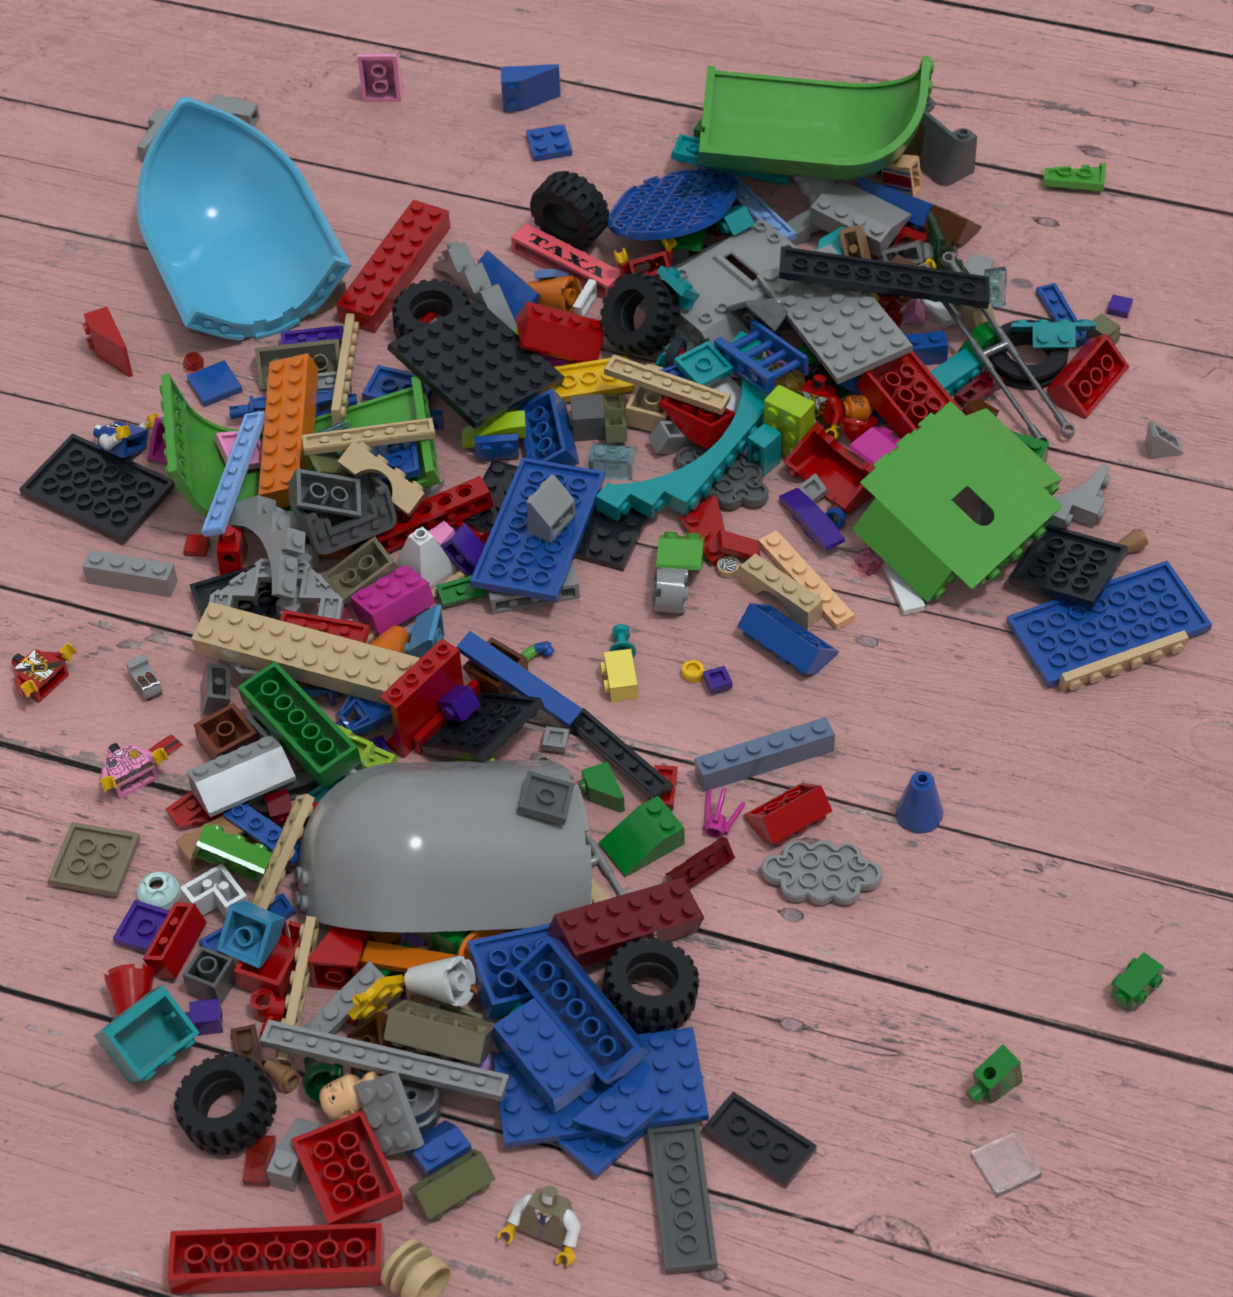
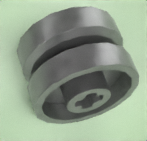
[400,1078,442,1134]

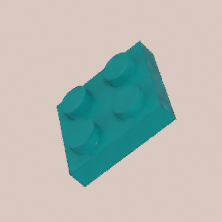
[674,341,734,387]

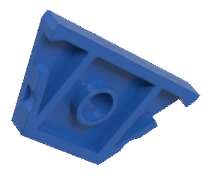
[573,1059,663,1143]

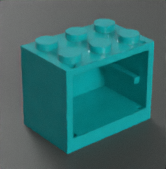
[93,985,199,1084]

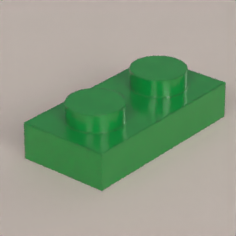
[436,575,486,608]

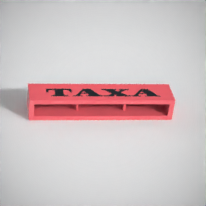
[511,223,622,299]

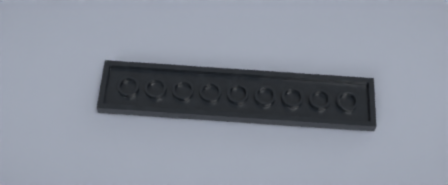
[778,246,990,309]

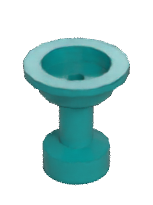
[609,624,636,658]

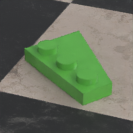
[1043,163,1106,192]

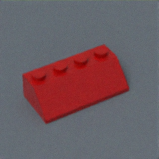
[515,301,604,363]
[1046,334,1130,418]

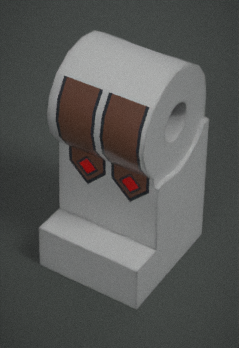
[126,654,163,700]

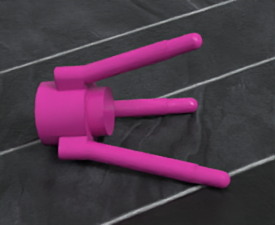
[703,787,745,838]

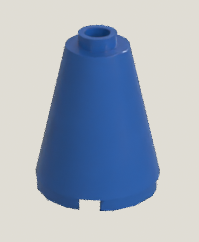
[896,771,943,834]

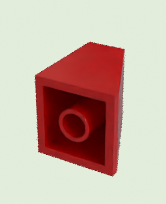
[308,926,372,990]

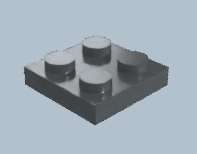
[517,771,575,825]

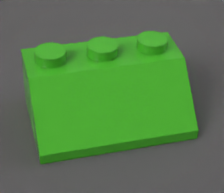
[192,824,272,883]

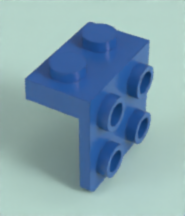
[474,434,519,460]

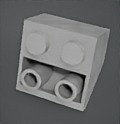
[526,474,576,543]

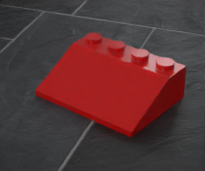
[856,352,963,439]
[291,1110,404,1225]

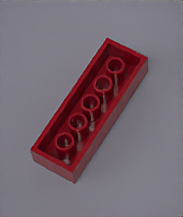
[548,878,704,967]

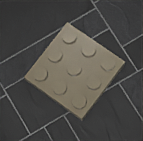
[48,822,140,897]

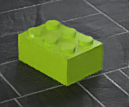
[764,384,815,457]

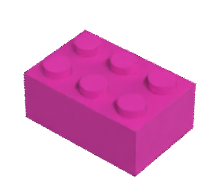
[350,565,435,635]

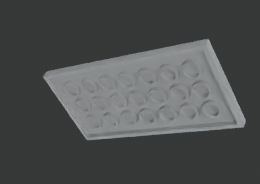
[757,244,913,384]

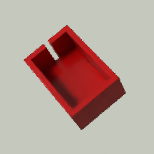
[234,919,302,998]

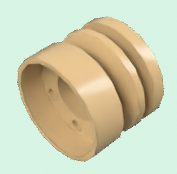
[380,1239,452,1297]

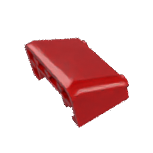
[783,422,875,514]

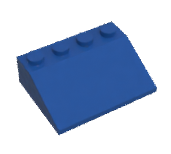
[467,923,550,1020]

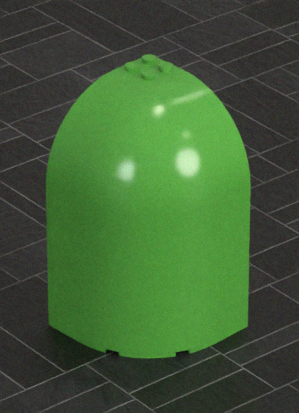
[697,56,934,180]

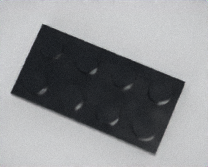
[703,1092,817,1187]

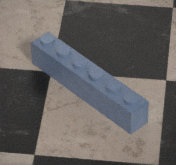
[695,717,835,792]

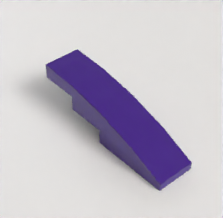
[779,488,845,550]

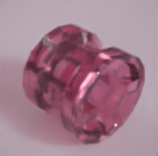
[855,547,883,576]

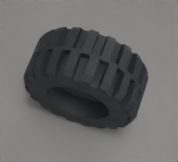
[530,171,609,250]
[600,272,681,356]
[392,279,471,339]
[602,938,699,1034]
[174,1053,277,1156]

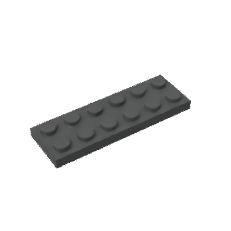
[648,1123,718,1274]

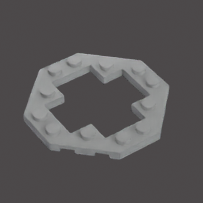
[209,558,344,678]

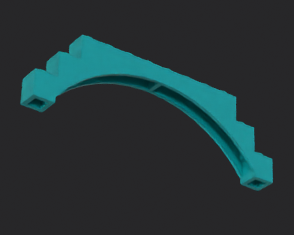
[596,331,776,521]

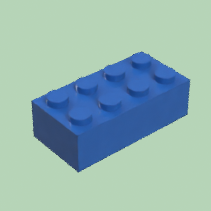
[493,998,595,1113]

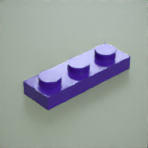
[280,325,343,346]

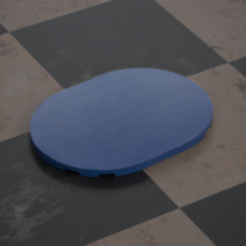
[607,169,739,240]

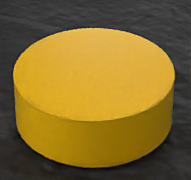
[681,660,704,683]

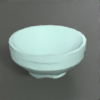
[137,871,181,910]

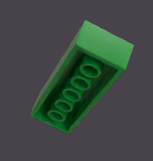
[238,661,362,789]

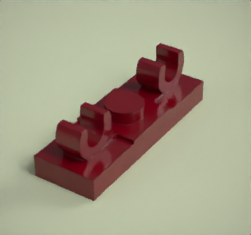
[665,837,735,889]

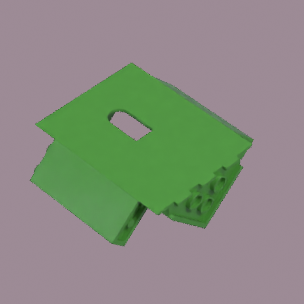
[852,401,1062,602]

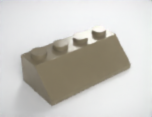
[255,339,340,390]
[384,999,495,1066]

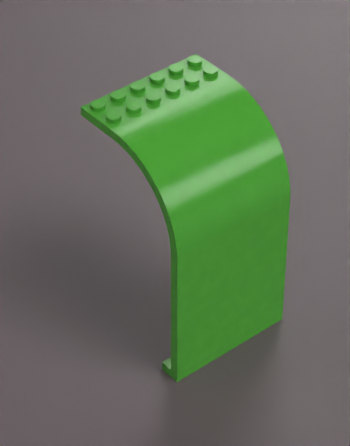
[159,373,441,532]

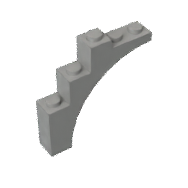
[137,94,260,162]
[433,240,517,330]
[979,463,1111,528]
[227,495,306,600]

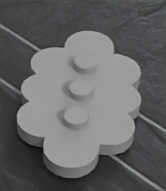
[761,840,882,905]

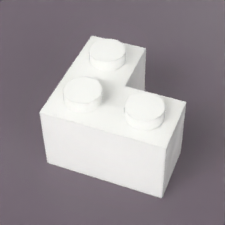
[180,863,248,918]

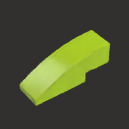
[462,410,527,448]

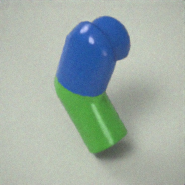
[521,641,555,662]

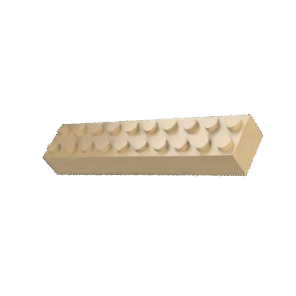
[191,602,420,706]

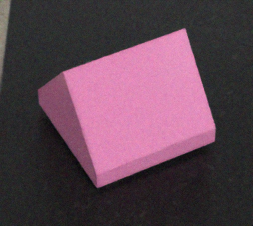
[904,299,926,324]

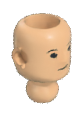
[319,1072,380,1121]

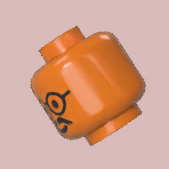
[841,395,873,422]

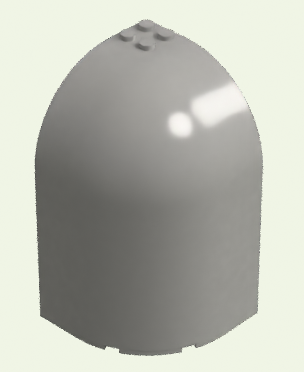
[295,760,592,932]

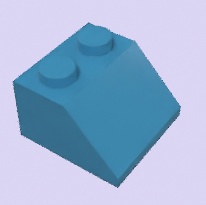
[405,605,445,658]
[217,900,285,968]

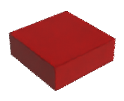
[183,534,210,557]

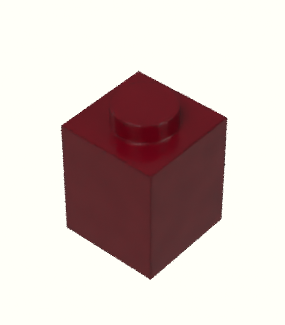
[265,789,292,829]

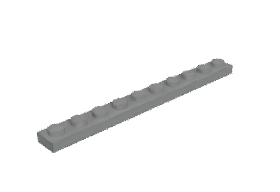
[260,1020,510,1102]

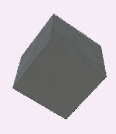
[568,394,606,442]
[183,946,236,1005]

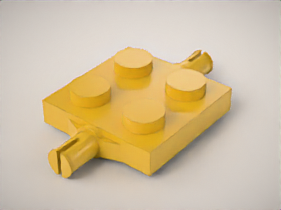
[348,975,405,1020]

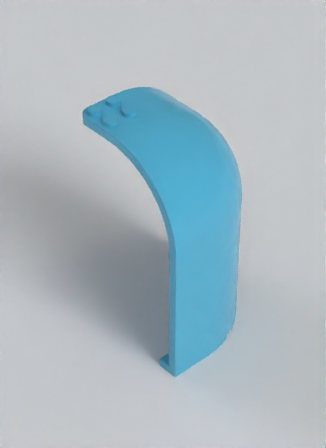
[137,97,352,340]

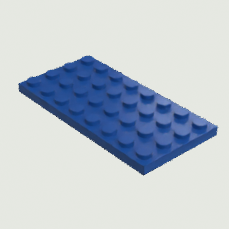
[470,457,606,602]
[1006,560,1212,688]
[493,1027,709,1148]

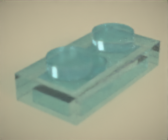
[984,266,1007,307]

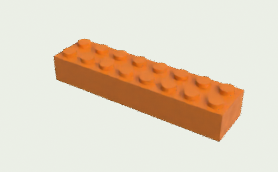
[258,353,319,508]

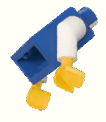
[93,413,159,458]

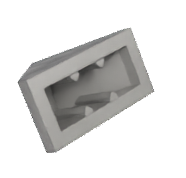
[1145,420,1183,459]

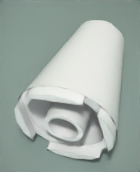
[404,956,476,1007]

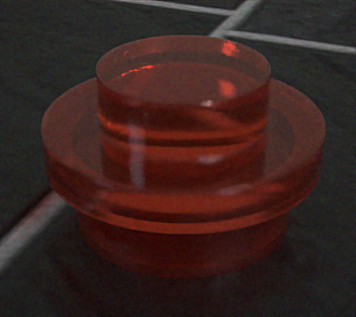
[183,352,204,371]

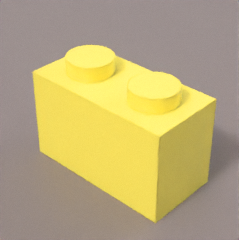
[600,649,638,702]

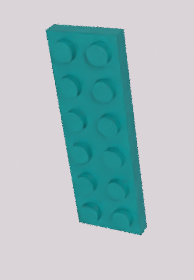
[671,134,790,185]

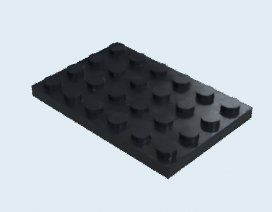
[19,433,175,543]

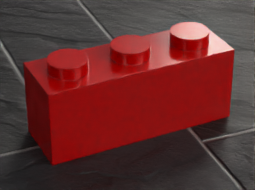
[143,902,207,979]

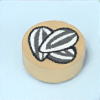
[717,556,739,578]

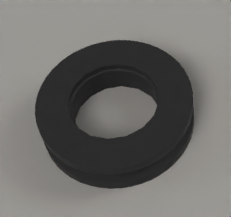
[988,319,1069,390]

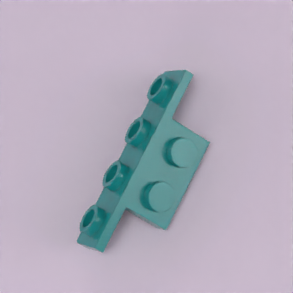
[1010,319,1097,349]

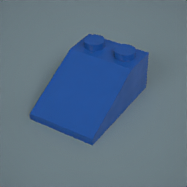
[501,64,561,112]

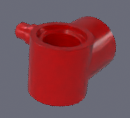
[250,988,287,1036]

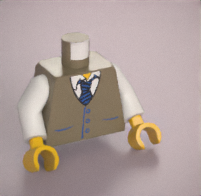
[497,1185,580,1267]

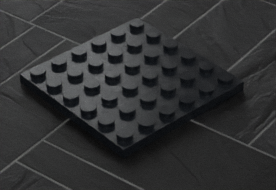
[387,300,565,429]

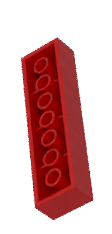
[336,200,450,334]
[167,1223,384,1294]

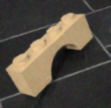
[338,441,425,517]
[740,554,823,630]

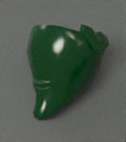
[302,1057,344,1106]

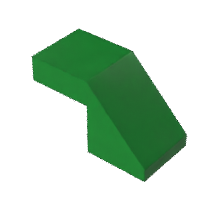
[957,321,1004,359]

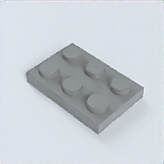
[354,1072,425,1156]

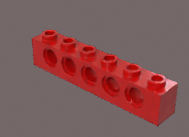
[364,476,494,552]

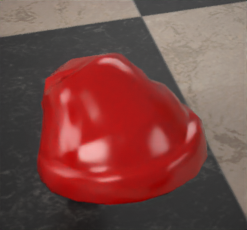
[839,415,877,444]

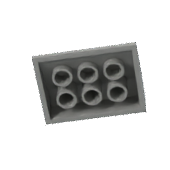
[810,180,911,258]

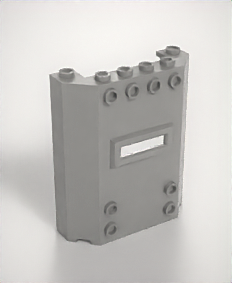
[638,219,800,345]

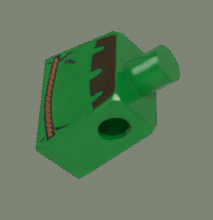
[966,1045,1023,1104]

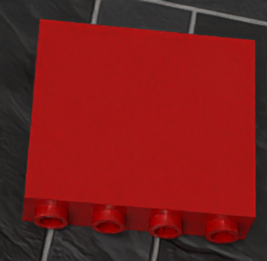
[379,639,464,758]

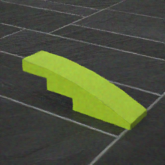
[336,724,398,768]

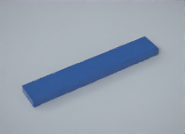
[456,631,582,728]

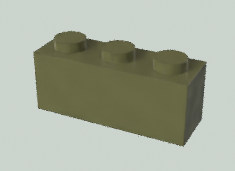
[408,1149,496,1220]

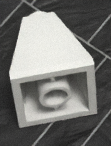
[396,527,456,589]

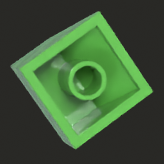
[656,532,705,571]

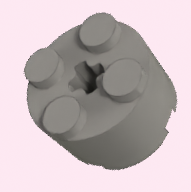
[652,567,688,614]

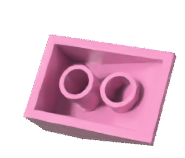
[357,54,403,101]

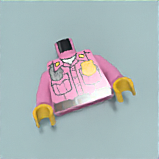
[100,743,169,799]

